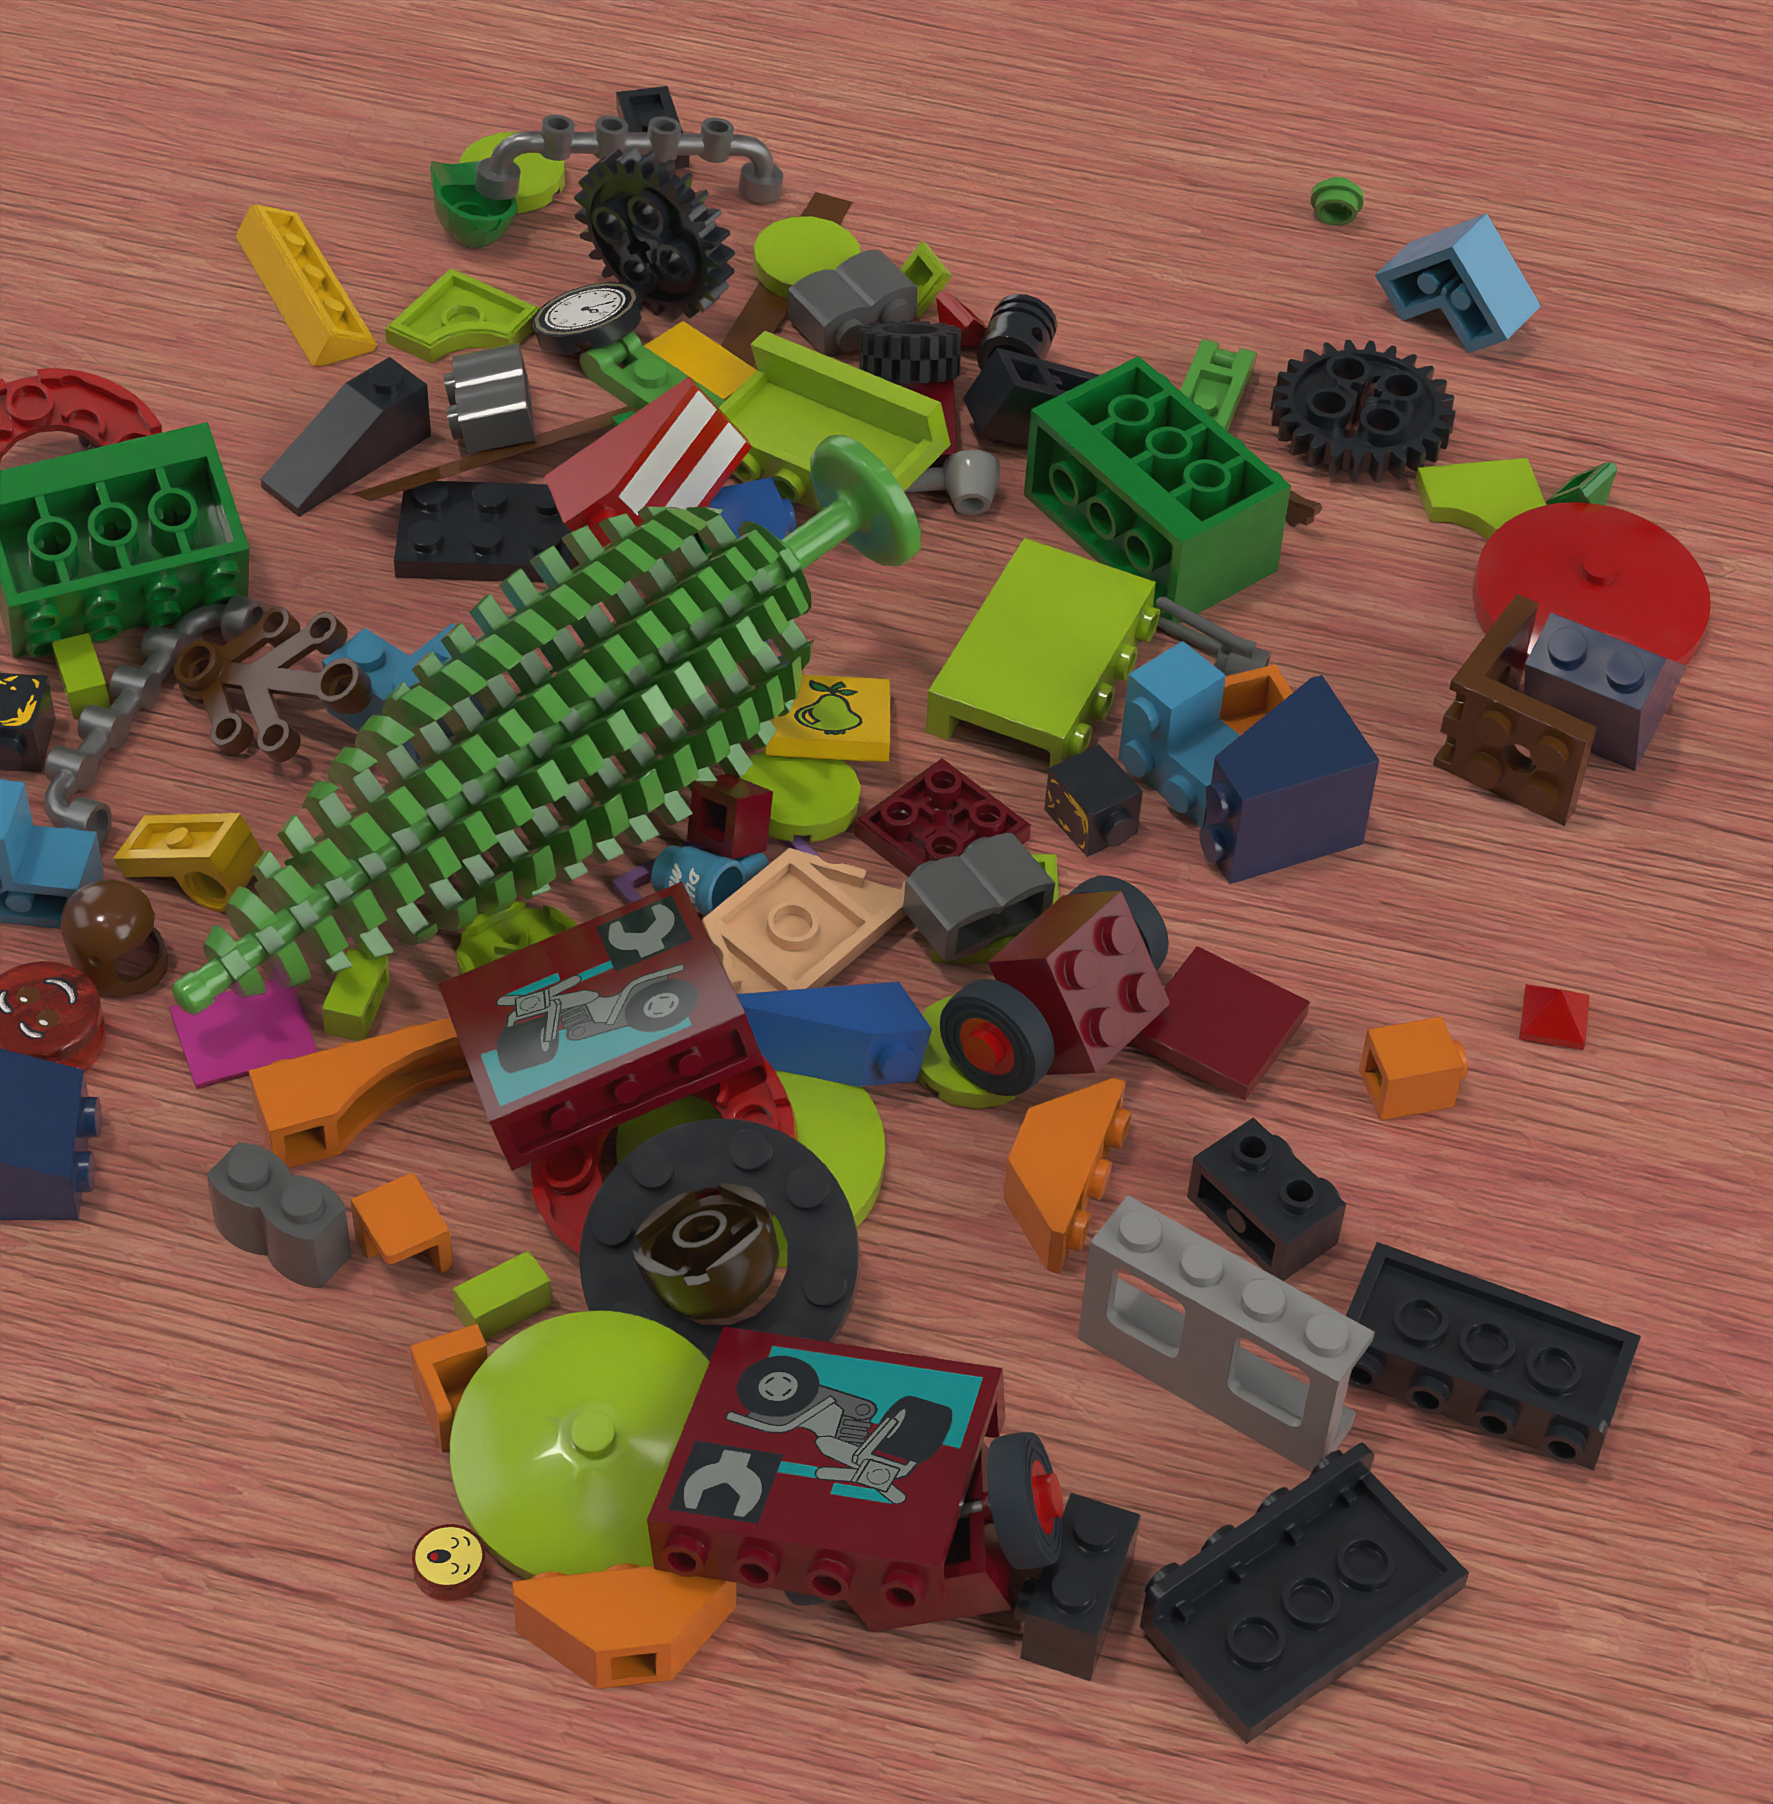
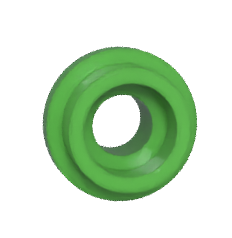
[1310,177,1364,226]

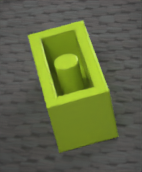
[52,633,110,719]
[322,947,390,1041]
[453,1250,552,1340]

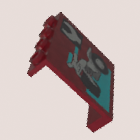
[438,882,765,1171]
[647,1326,1006,1617]

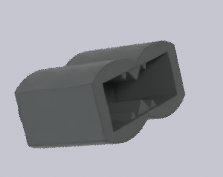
[788,250,917,357]
[444,343,536,454]
[903,833,1055,961]
[206,1142,351,1288]

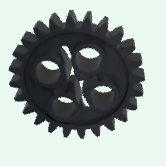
[574,147,735,320]
[1270,340,1456,483]

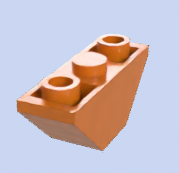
[1003,1078,1132,1274]
[512,1563,737,1689]

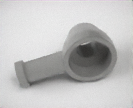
[905,450,1000,515]

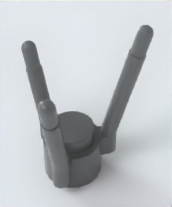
[1157,597,1271,676]

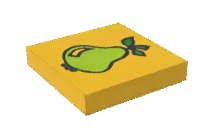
[765,674,890,762]

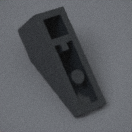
[963,348,1099,447]
[261,357,431,517]

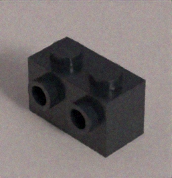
[1187,1117,1346,1281]
[1014,1493,1141,1682]

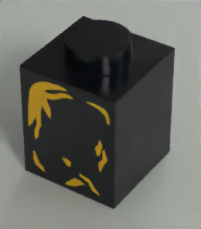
[0,673,56,772]
[1044,744,1143,857]

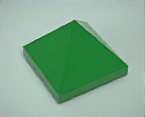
[1545,462,1618,505]

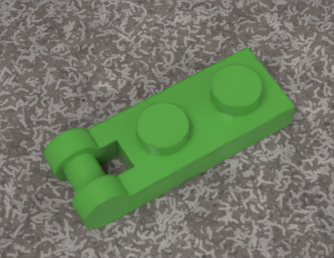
[580,331,725,409]
[1180,339,1257,431]

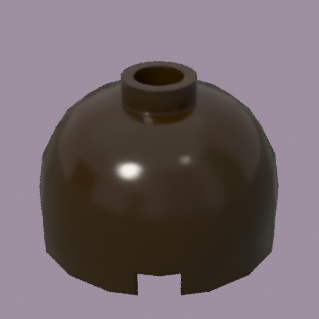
[633,1183,780,1320]

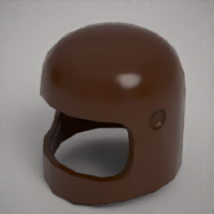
[60,879,168,996]

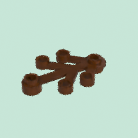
[174,607,372,762]

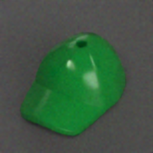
[430,161,518,249]

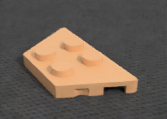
[702,848,907,994]

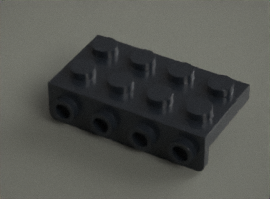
[1346,1242,1641,1470]
[1140,1443,1469,1744]

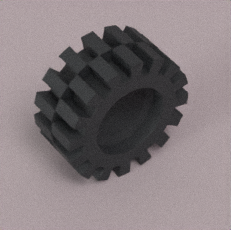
[859,321,961,383]

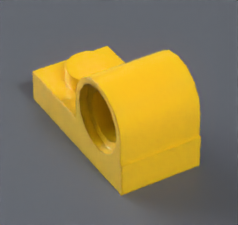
[113,813,263,912]

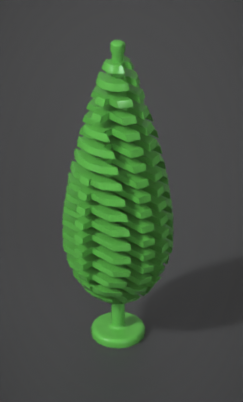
[172,435,921,1016]

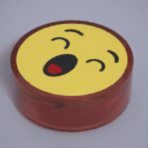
[412,1524,487,1601]

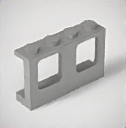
[1077,1195,1375,1472]

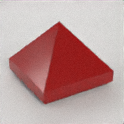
[936,290,987,348]
[1519,984,1590,1050]

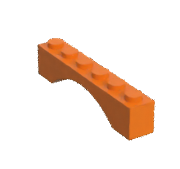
[248,1017,472,1169]

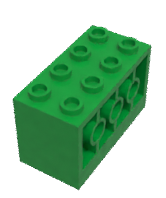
[1024,356,1291,624]
[0,422,250,658]

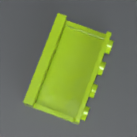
[719,331,951,512]
[926,537,1160,768]

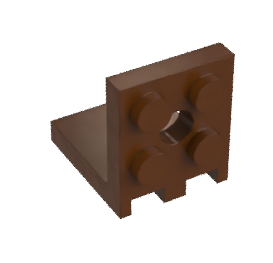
[1433,594,1597,826]

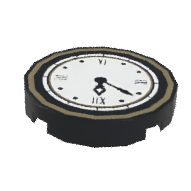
[532,282,643,354]

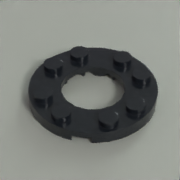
[579,1119,861,1361]

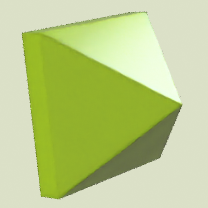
[900,241,953,318]

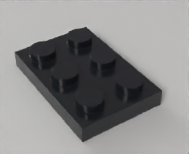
[394,480,574,583]

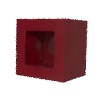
[687,773,773,859]

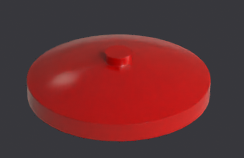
[1473,502,1711,670]

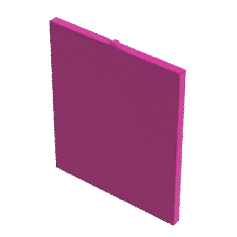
[169,980,318,1089]

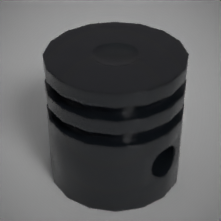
[976,294,1058,370]

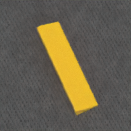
[236,204,377,366]

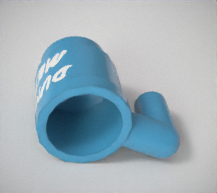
[651,845,769,916]

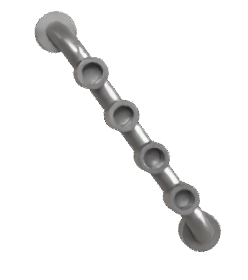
[475,115,783,203]
[44,595,267,848]

